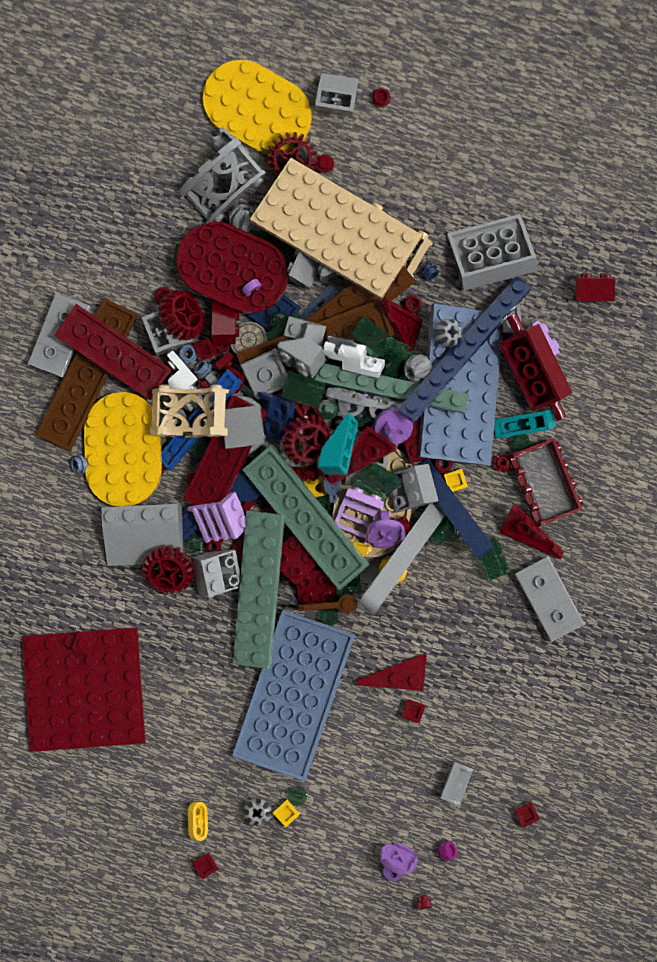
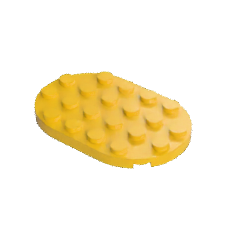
[203,60,312,155]
[84,392,162,507]

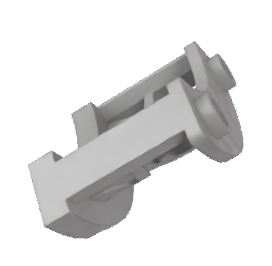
[178,137,266,224]
[324,387,404,446]

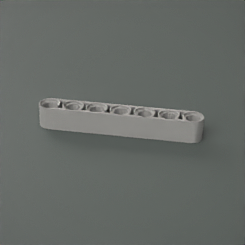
[358,503,445,614]

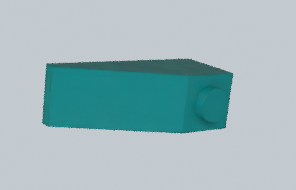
[494,408,557,439]
[318,414,358,475]

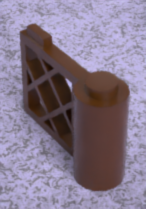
[299,594,358,614]

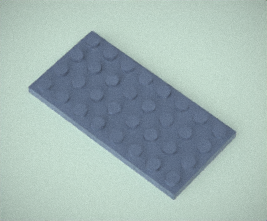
[417,304,503,466]
[232,610,355,781]

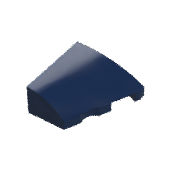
[258,392,296,441]

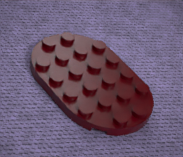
[177,222,288,314]

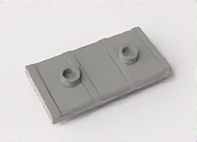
[27,293,91,378]
[515,556,585,642]

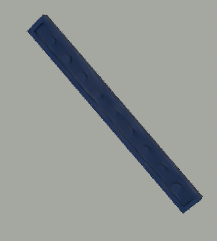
[398,276,531,423]

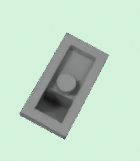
[284,316,326,345]

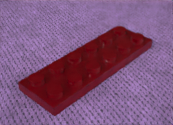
[54,304,171,401]
[183,395,268,514]

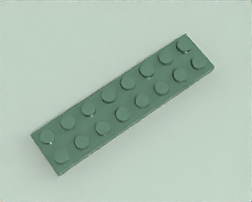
[243,445,369,590]
[233,510,285,669]

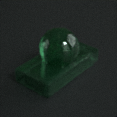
[266,311,302,340]
[428,515,461,546]

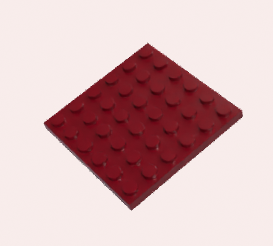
[22,627,146,752]

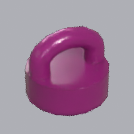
[437,841,457,862]

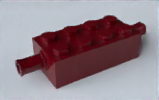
[499,313,573,422]

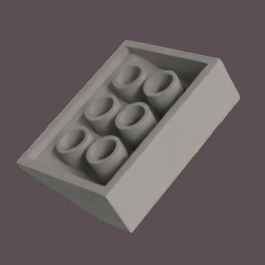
[447,214,537,291]
[101,504,183,566]

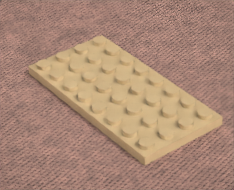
[250,158,422,300]

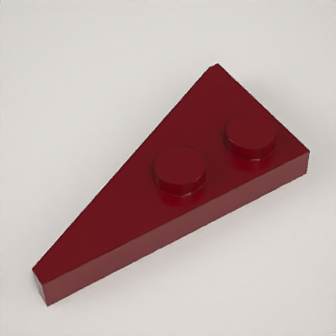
[381,298,423,354]
[327,426,398,485]
[499,504,564,560]
[356,654,427,691]

